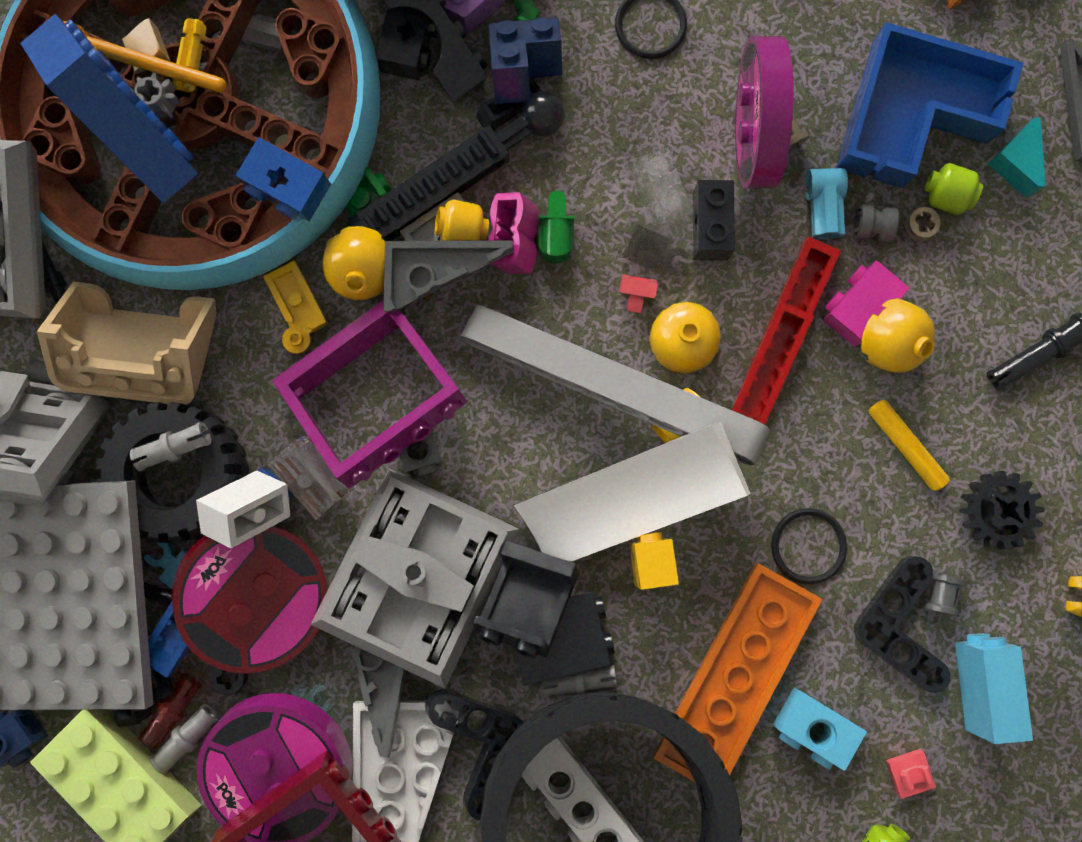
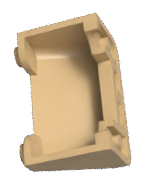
[37,281,217,404]

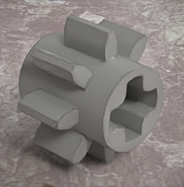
[134,72,181,119]

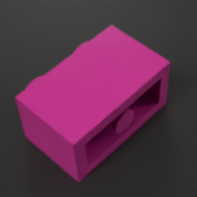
[822,260,909,347]

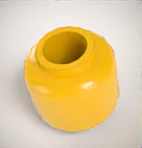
[434,200,489,241]

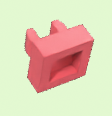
[620,274,658,313]
[885,749,936,799]

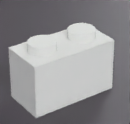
[196,471,290,548]

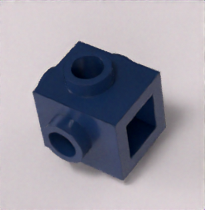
[0,710,48,769]

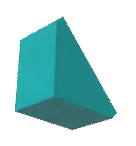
[988,117,1046,197]

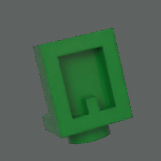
[345,166,392,217]

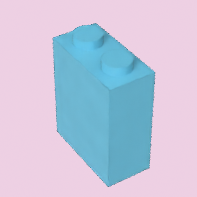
[955,633,1033,744]

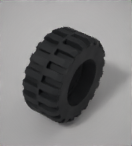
[95,402,249,543]

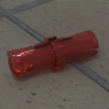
[138,673,202,749]

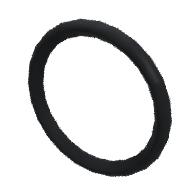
[615,0,687,59]
[771,508,847,584]

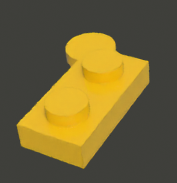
[263,260,329,354]

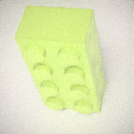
[30,709,202,842]

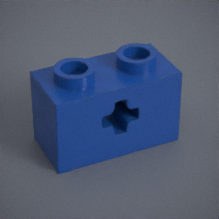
[235,137,331,222]

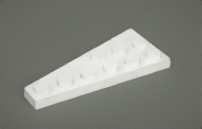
[352,700,463,842]

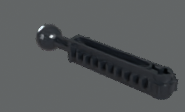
[347,91,565,241]

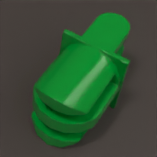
[538,190,575,264]

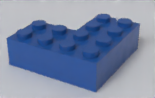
[21,14,198,203]
[836,22,1024,188]

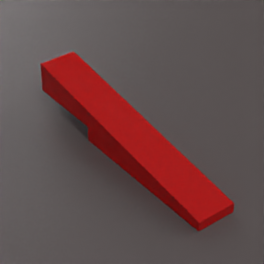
[731,237,841,425]

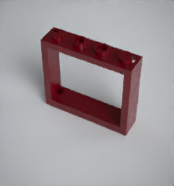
[212,751,401,842]

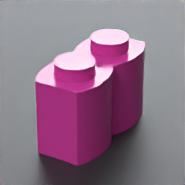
[488,192,539,274]

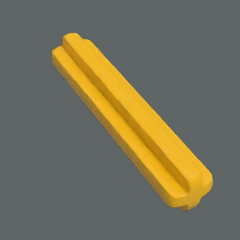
[868,399,950,491]

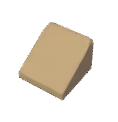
[122,18,170,74]

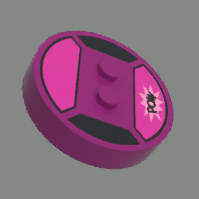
[735,36,794,189]
[196,693,353,842]

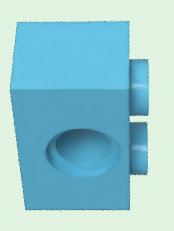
[773,687,867,771]

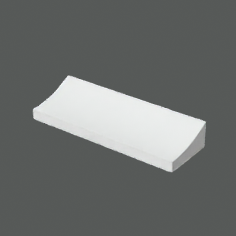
[514,422,750,562]

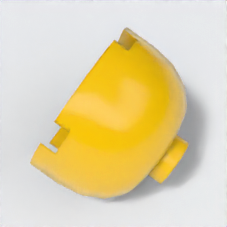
[322,226,385,301]
[861,298,935,373]
[649,302,721,374]

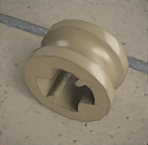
[904,207,941,242]

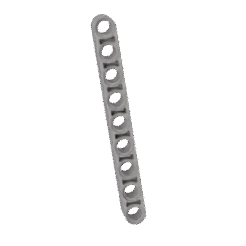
[460,305,770,466]

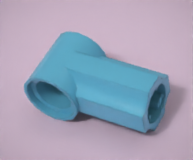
[805,168,848,240]

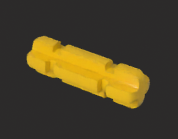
[173,18,207,92]

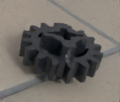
[959,471,1045,550]

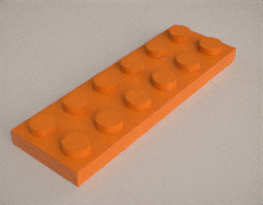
[652,563,823,783]

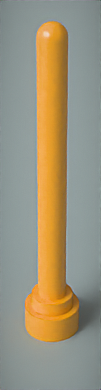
[63,21,226,92]

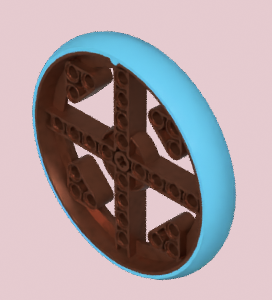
[0,0,381,290]

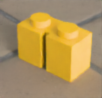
[629,532,679,590]

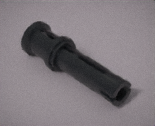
[987,312,1082,391]

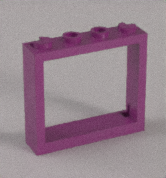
[272,300,468,489]

